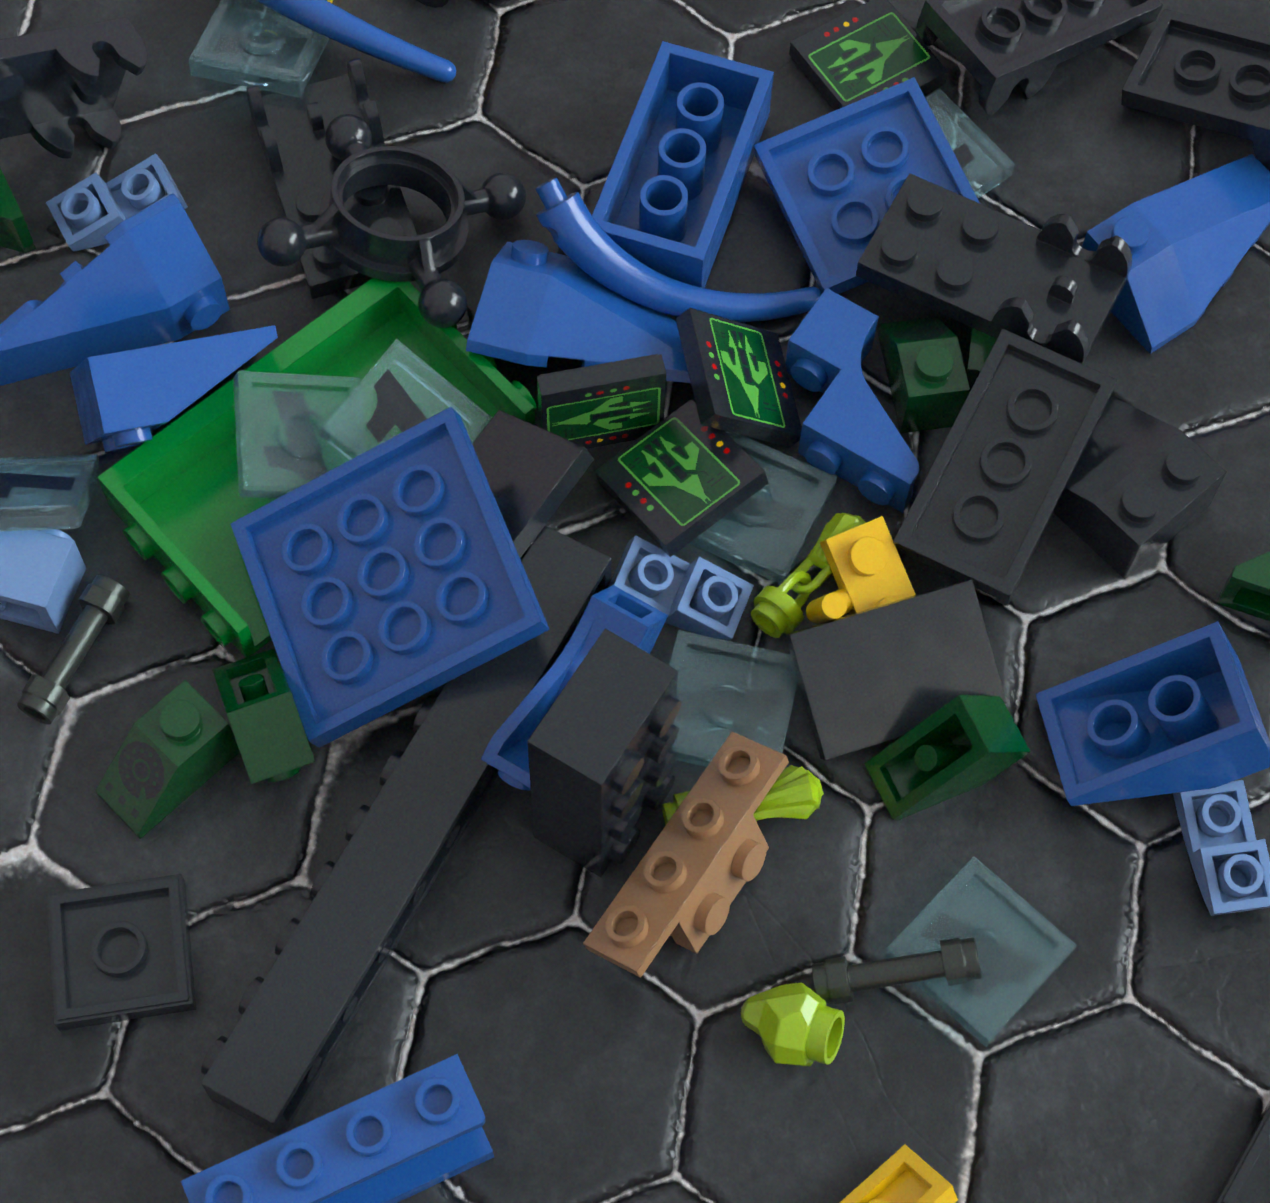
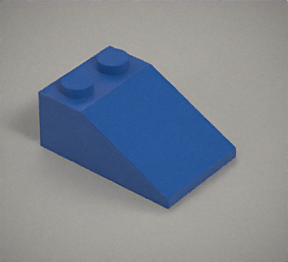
[70,325,278,453]
[1036,621,1270,806]

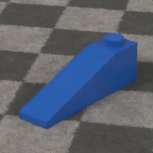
[1082,154,1270,354]
[0,193,230,386]
[466,240,691,383]

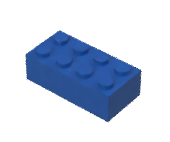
[592,41,774,288]

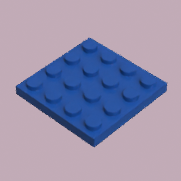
[230,406,550,748]

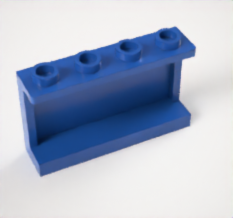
[181,1054,494,1203]

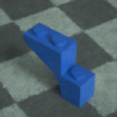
[785,288,919,513]
[481,585,668,791]

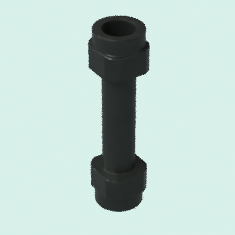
[17,575,130,724]
[812,937,982,1005]

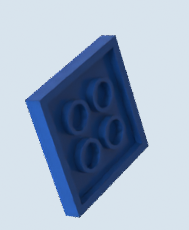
[754,77,980,294]

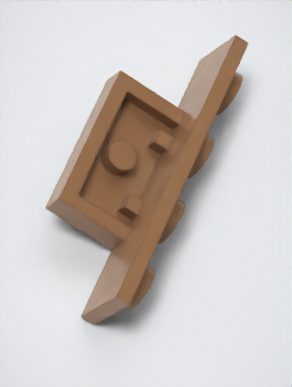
[583,731,789,978]

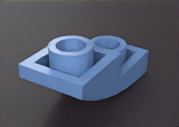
[46,153,188,252]
[608,535,754,642]
[1173,780,1270,916]

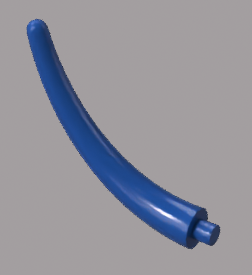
[256,0,456,83]
[535,177,822,323]

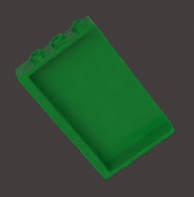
[97,278,536,658]

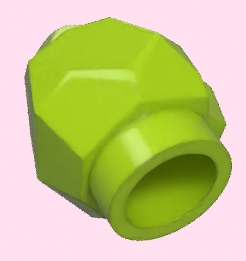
[741,983,845,1066]

